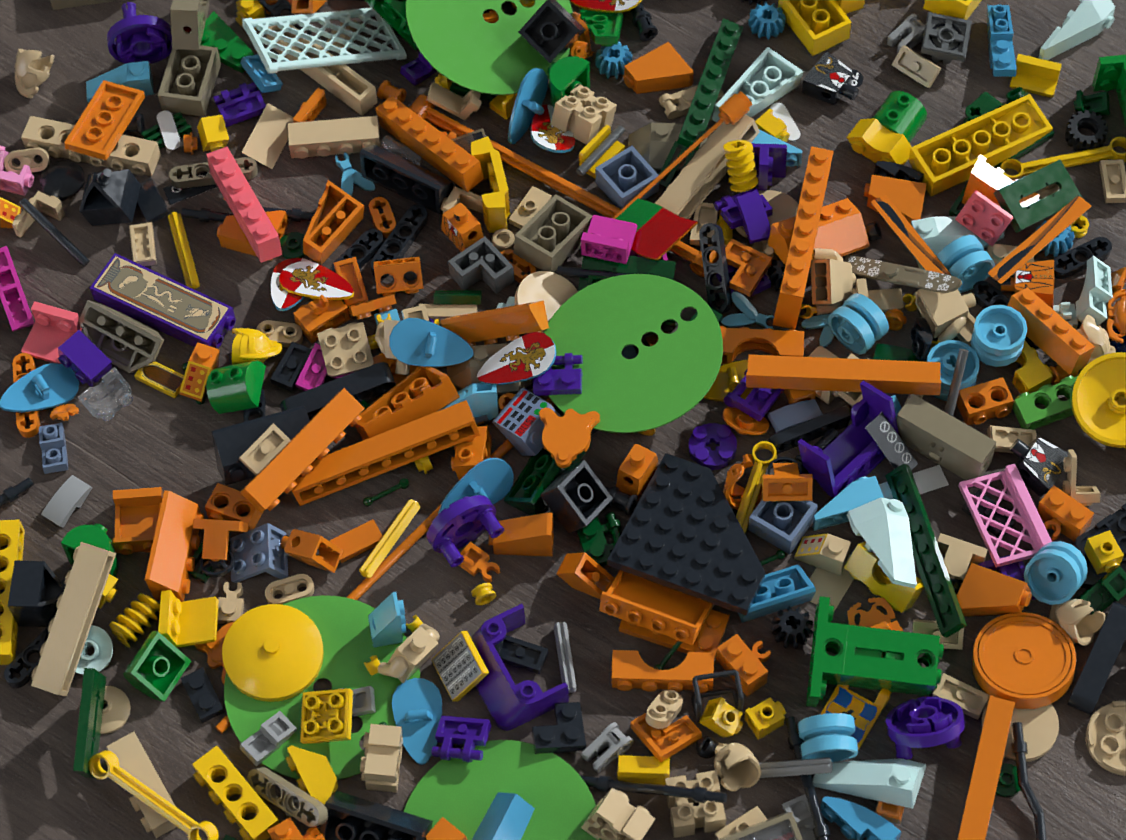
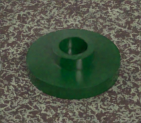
[280,232,305,259]
[995,763,1020,798]

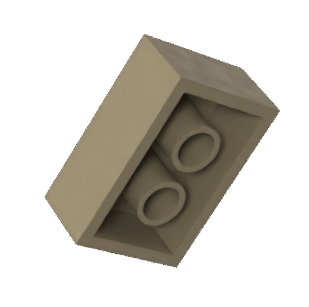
[158,45,221,117]
[514,195,592,272]

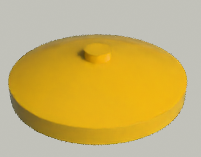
[1072,352,1126,448]
[222,604,324,702]

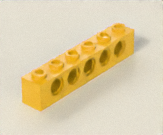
[0,519,25,665]

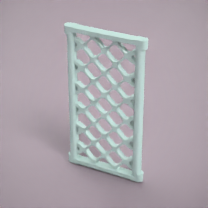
[242,6,406,74]

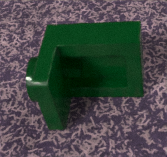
[1073,90,1110,116]

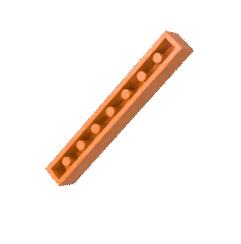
[292,400,480,506]

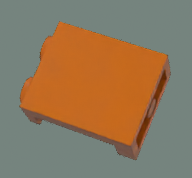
[112,487,164,555]

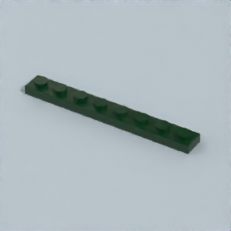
[676,18,744,151]
[885,463,967,638]

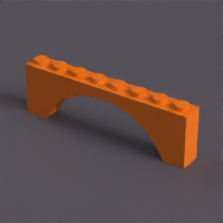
[772,146,834,330]

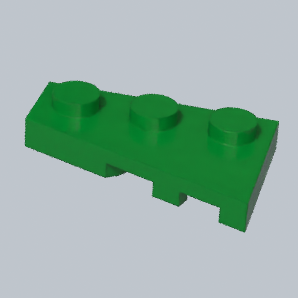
[579,9,623,47]
[201,11,254,73]

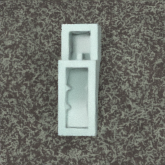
[1076,256,1113,326]

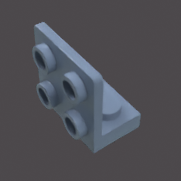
[230,523,288,583]

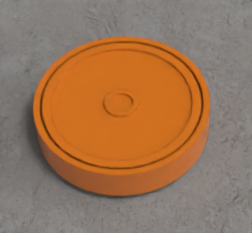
[972,612,1076,709]

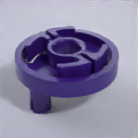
[107,2,172,64]
[426,495,504,567]
[886,697,965,760]

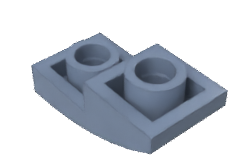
[768,399,823,433]
[39,423,69,474]

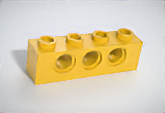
[192,746,279,840]

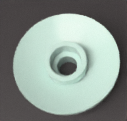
[75,625,113,675]

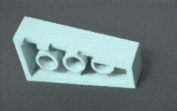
[712,47,804,122]

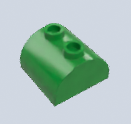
[547,56,590,108]
[872,91,927,143]
[207,361,266,414]
[61,523,119,577]
[123,631,191,702]

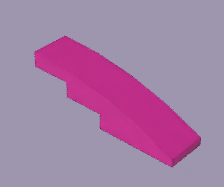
[0,246,35,332]

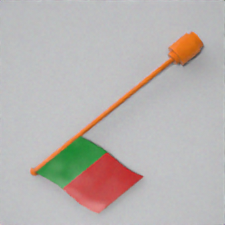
[612,91,752,261]

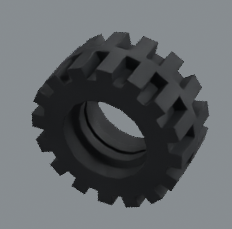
[1065,110,1108,151]

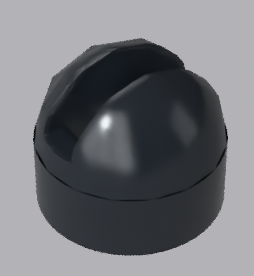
[865,221,882,241]
[696,736,717,759]

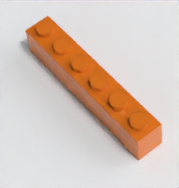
[375,96,484,192]
[240,388,365,513]

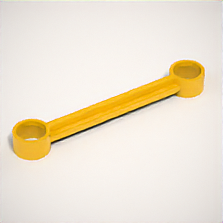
[1001,137,1126,181]
[736,441,777,533]
[89,750,219,840]

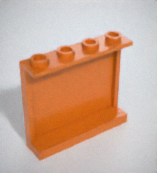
[599,570,714,645]

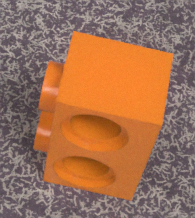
[374,256,423,296]
[956,377,1014,425]
[205,483,264,533]

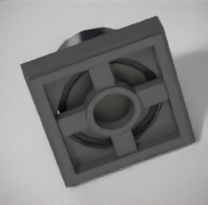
[921,12,972,65]

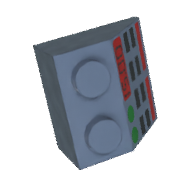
[492,388,561,456]

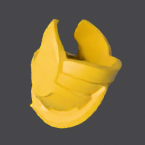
[232,328,282,365]

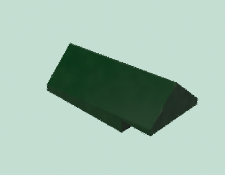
[504,446,591,516]

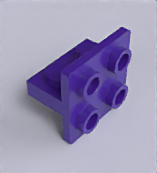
[751,143,787,191]

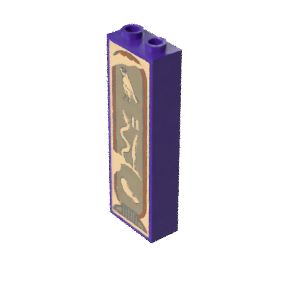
[90,253,236,348]

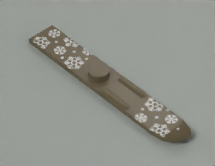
[843,255,962,293]

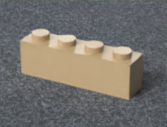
[288,116,380,159]
[107,732,177,838]

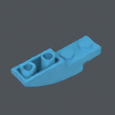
[987,5,1017,77]
[820,796,901,840]

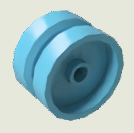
[937,235,995,293]
[828,293,889,355]
[970,305,1027,367]
[926,340,979,401]
[1024,541,1088,605]
[798,713,858,762]

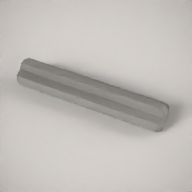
[554,622,577,693]
[759,757,833,778]

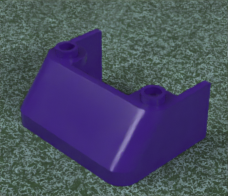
[798,380,899,498]
[471,604,569,731]

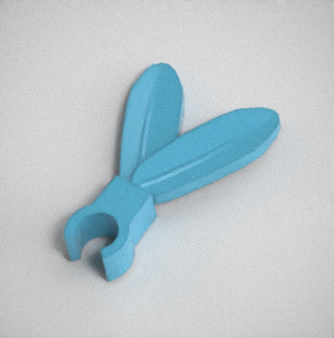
[335,152,375,196]
[721,292,774,329]
[801,314,835,348]

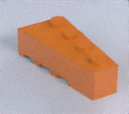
[354,366,460,440]

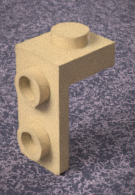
[427,82,482,120]
[441,186,483,213]
[12,191,65,238]
[851,278,904,312]
[1063,450,1100,506]

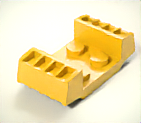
[471,136,510,233]

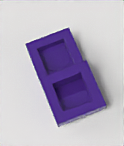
[400,51,437,86]
[736,192,771,244]

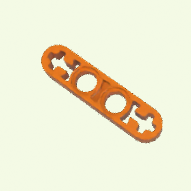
[12,353,40,438]

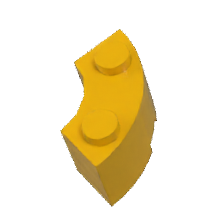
[846,118,912,165]

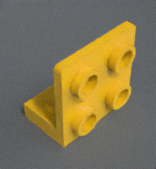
[158,590,219,648]

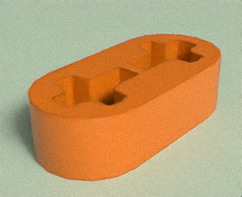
[369,197,396,238]
[501,249,536,283]

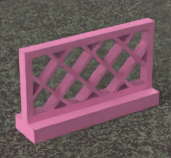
[958,464,1052,568]

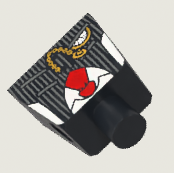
[802,52,859,105]
[1009,438,1068,497]

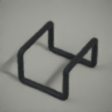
[691,670,744,724]

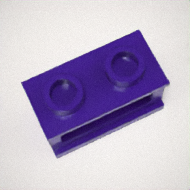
[58,330,112,388]

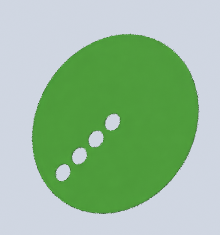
[405,0,573,95]
[543,274,723,433]
[224,595,420,780]
[404,740,600,840]

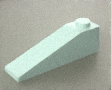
[1039,0,1115,60]
[911,217,1004,270]
[847,497,917,588]
[813,758,926,809]

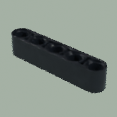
[280,362,396,421]
[1067,601,1126,715]

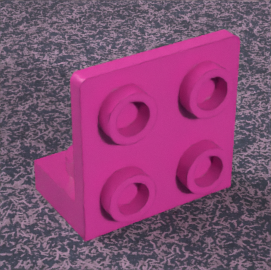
[581,215,637,264]

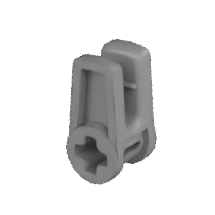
[887,13,925,52]
[581,722,634,774]

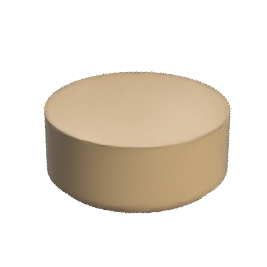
[492,229,514,252]

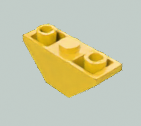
[285,746,338,812]

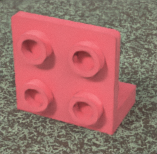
[955,191,1013,247]
[21,301,82,364]

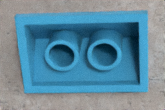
[738,564,816,623]
[472,792,535,840]

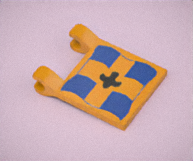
[820,685,891,751]

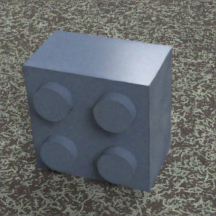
[595,146,659,210]
[748,500,818,555]

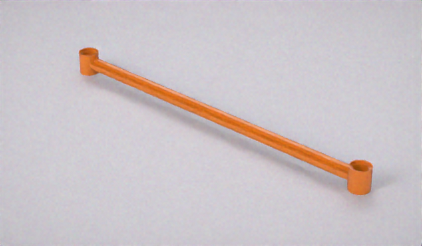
[409,94,719,277]

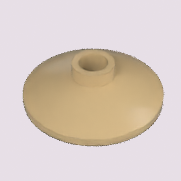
[100,686,131,734]

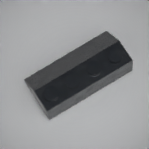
[360,145,454,214]
[212,405,317,485]
[319,791,433,840]

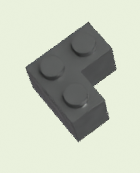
[448,237,515,294]

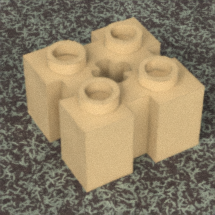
[551,85,617,145]
[360,724,403,793]
[665,770,726,838]
[581,788,655,840]

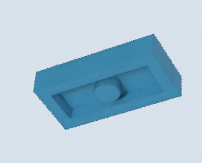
[240,55,283,93]

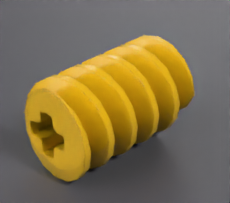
[723,140,758,192]
[109,593,160,648]

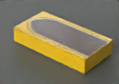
[134,361,184,399]

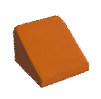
[1111,267,1126,293]

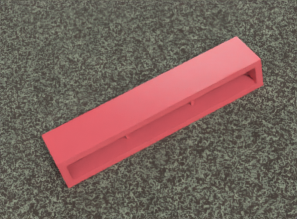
[206,147,282,263]

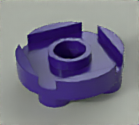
[689,423,737,470]

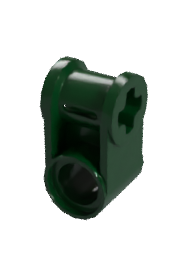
[963,92,1004,124]

